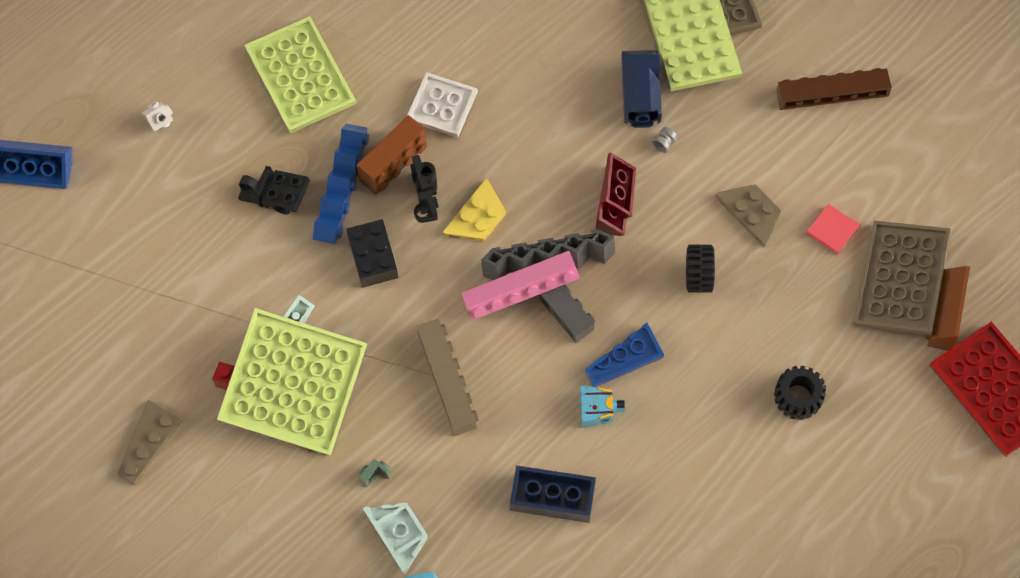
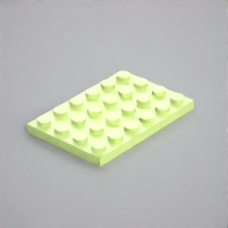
[644,0,742,91]
[245,16,357,134]

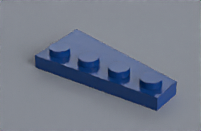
[585,323,664,387]

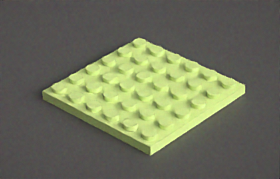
[217,308,367,456]

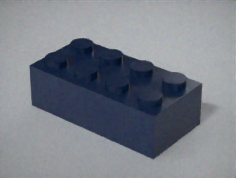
[510,465,596,523]

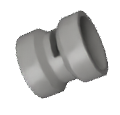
[652,127,678,153]

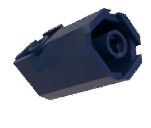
[621,50,662,128]

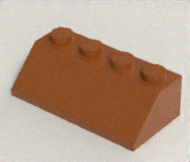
[926,266,970,351]

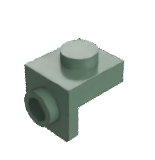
[359,459,391,487]

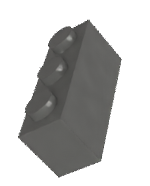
[540,285,595,343]

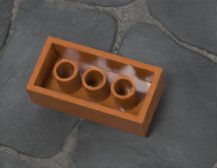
[357,115,427,195]

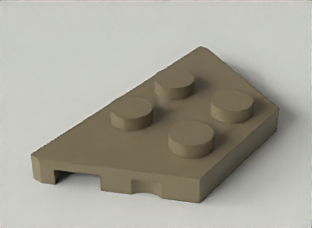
[715,184,781,247]

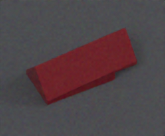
[596,152,636,236]

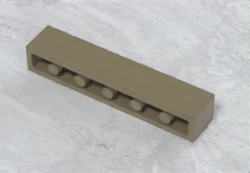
[417,319,479,436]

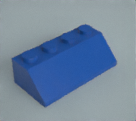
[0,140,72,189]

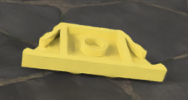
[443,179,506,242]

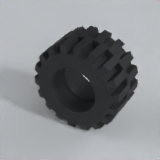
[686,244,715,293]
[774,366,826,420]

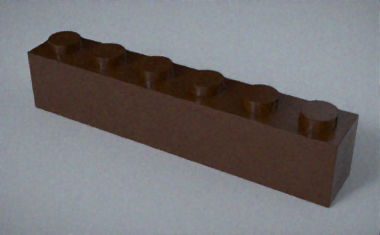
[776,68,892,110]

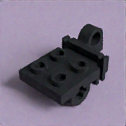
[410,155,439,223]
[238,166,310,215]

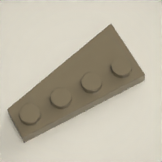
[118,400,181,485]

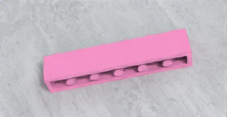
[462,251,580,321]

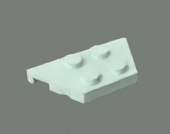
[363,503,428,574]

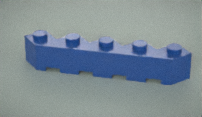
[312,124,369,244]

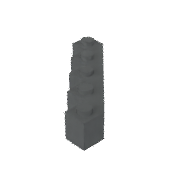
[481,230,615,280]

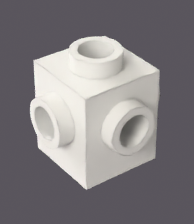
[142,102,173,132]

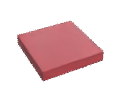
[806,204,860,255]

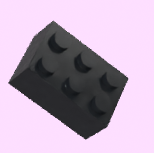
[346,219,399,288]

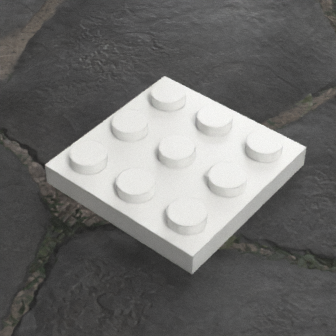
[407,72,478,138]

